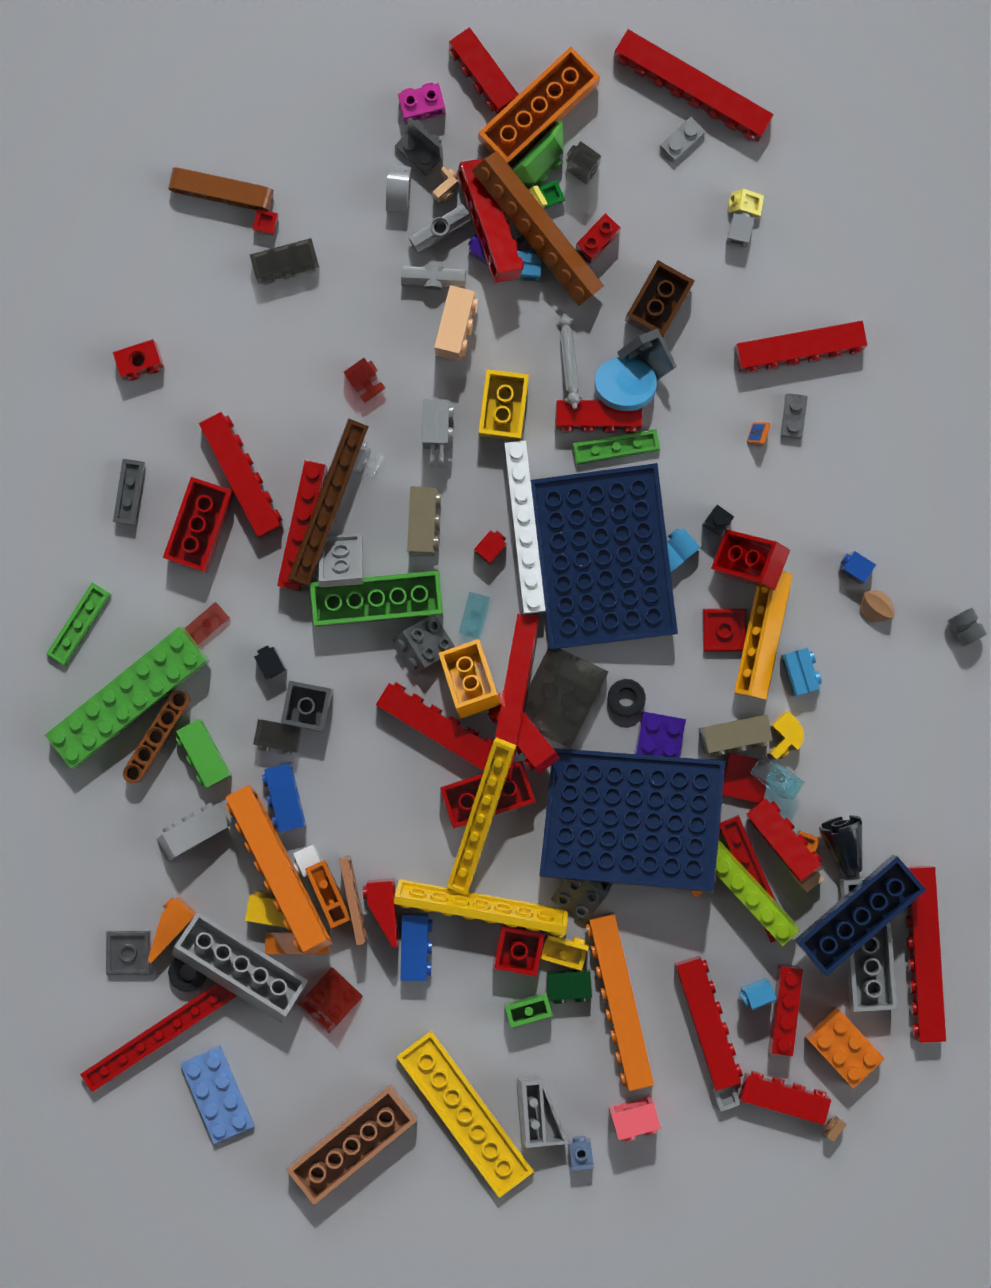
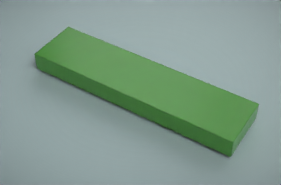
[572,429,660,465]
[46,582,111,666]

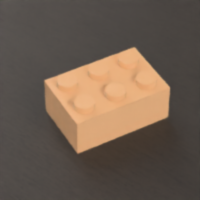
[434,285,478,362]

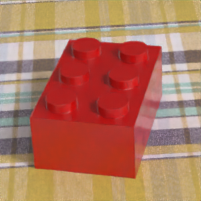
[711,529,790,590]

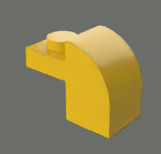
[767,711,804,760]

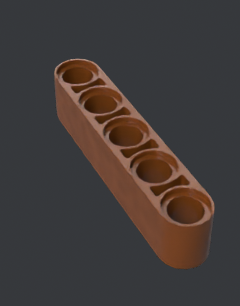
[168,167,274,211]
[123,691,191,783]

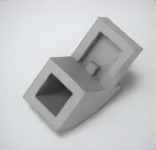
[386,165,411,213]

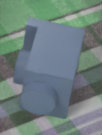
[568,1136,594,1171]

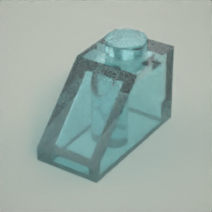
[750,756,805,800]

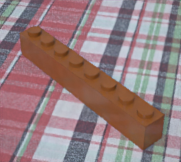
[472,151,604,306]

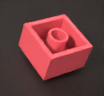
[609,1096,661,1142]

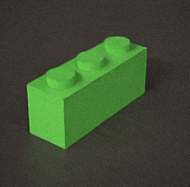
[176,719,232,788]

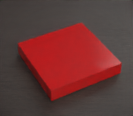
[703,608,746,652]
[723,753,772,803]

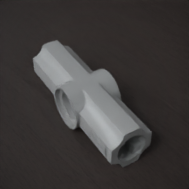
[408,204,472,254]
[401,265,466,290]

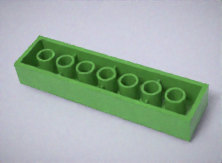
[45,627,210,769]

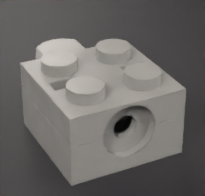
[422,399,454,467]

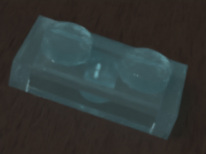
[459,592,490,639]

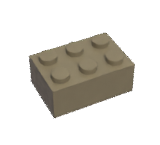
[407,486,441,556]
[699,715,773,757]

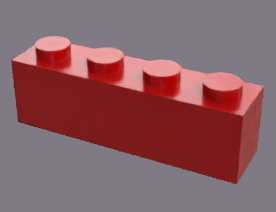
[448,27,519,115]
[556,400,642,433]
[486,691,560,774]
[746,798,822,885]
[768,964,803,1056]
[738,1071,831,1125]

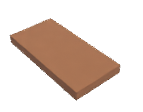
[339,855,368,945]

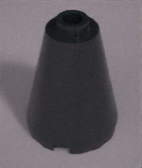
[819,815,863,878]

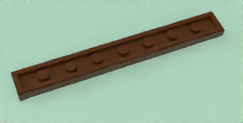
[288,418,369,587]

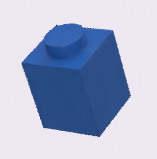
[839,551,876,584]

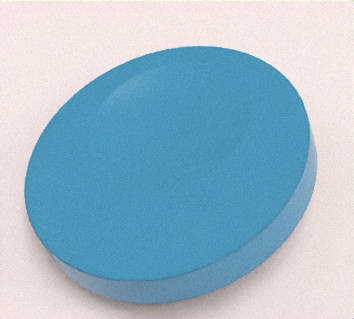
[594,357,657,411]

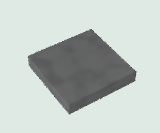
[106,931,151,975]

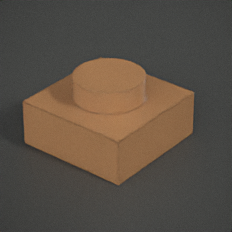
[823,1116,847,1142]

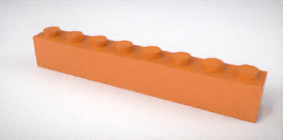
[586,913,654,1091]

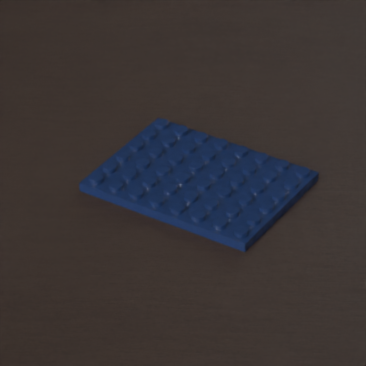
[530,463,678,650]
[539,748,725,892]

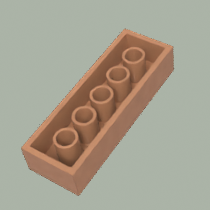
[287,1083,417,1205]

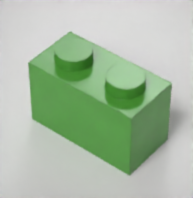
[505,992,553,1028]

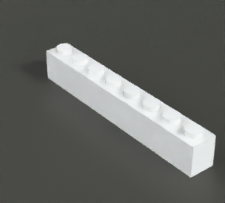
[504,440,545,615]

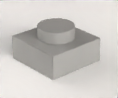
[713,1086,741,1112]

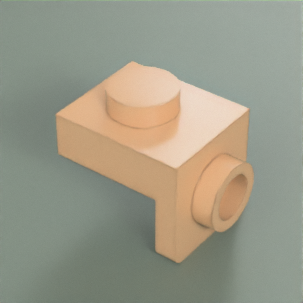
[433,166,458,203]

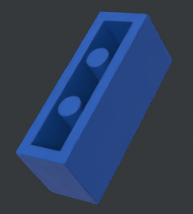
[262,763,306,832]
[400,913,433,981]

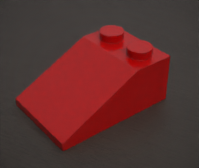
[363,878,399,947]

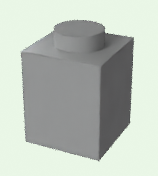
[726,212,755,248]

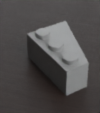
[157,802,231,861]
[517,1076,569,1148]

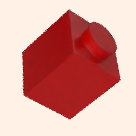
[474,530,507,565]

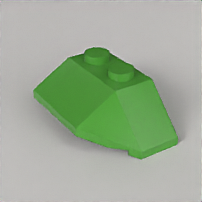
[512,120,563,189]

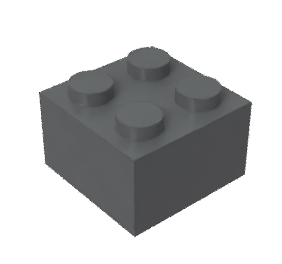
[281,681,334,731]

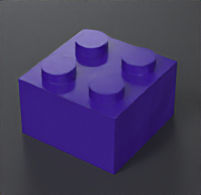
[634,711,686,757]

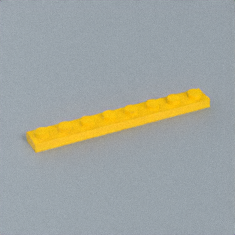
[446,737,517,895]

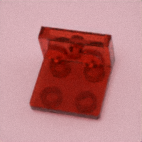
[298,967,363,1033]

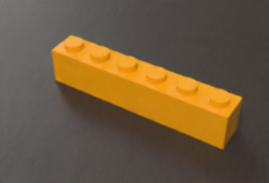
[734,571,793,700]

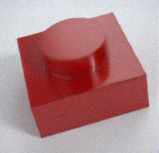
[252,209,279,236]

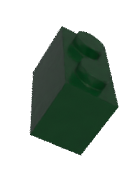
[547,969,592,1004]

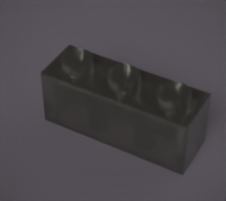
[250,238,320,285]

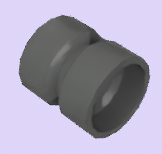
[948,608,987,647]

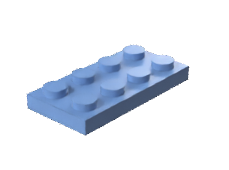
[180,1045,254,1144]

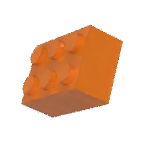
[805,1008,885,1089]

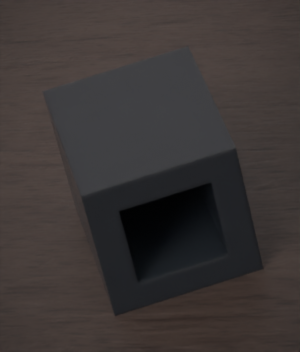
[702,504,734,537]
[254,645,287,680]

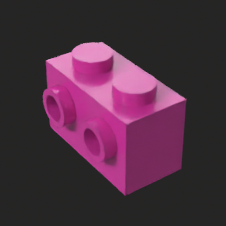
[398,83,446,124]

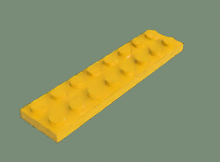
[394,879,568,935]
[396,1030,534,1198]

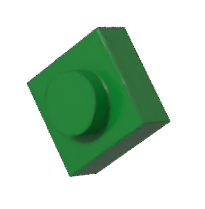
[539,180,565,209]

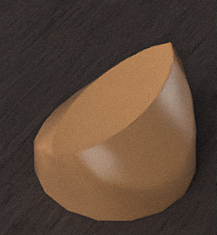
[860,590,895,622]

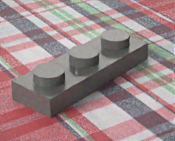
[113,459,145,526]

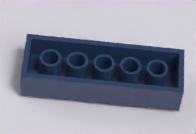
[794,855,926,977]

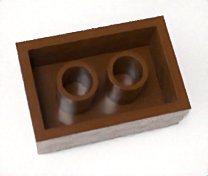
[625,260,695,338]

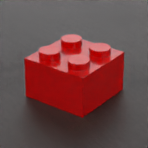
[493,923,545,977]

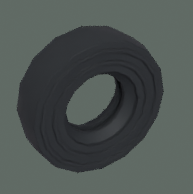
[607,679,646,717]
[168,958,207,992]

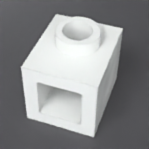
[293,844,322,877]

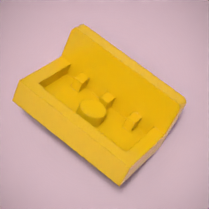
[540,933,589,971]

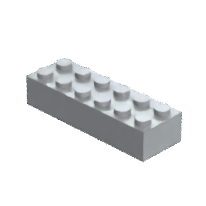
[839,878,898,1012]
[171,912,308,1023]

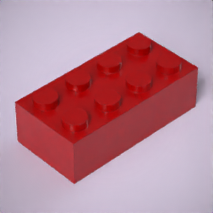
[163,477,235,574]
[440,761,536,829]

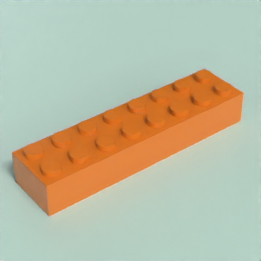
[225,785,333,956]

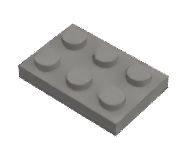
[319,533,363,587]

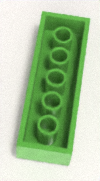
[310,570,443,627]

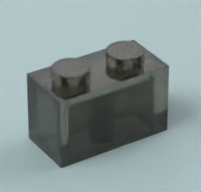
[566,141,601,185]
[253,719,302,756]

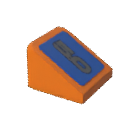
[747,422,771,447]

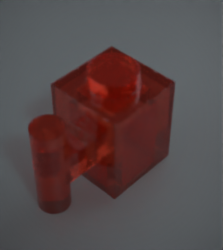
[343,358,386,403]

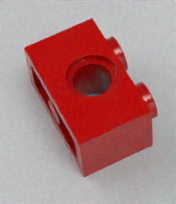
[575,213,621,264]
[112,339,164,381]

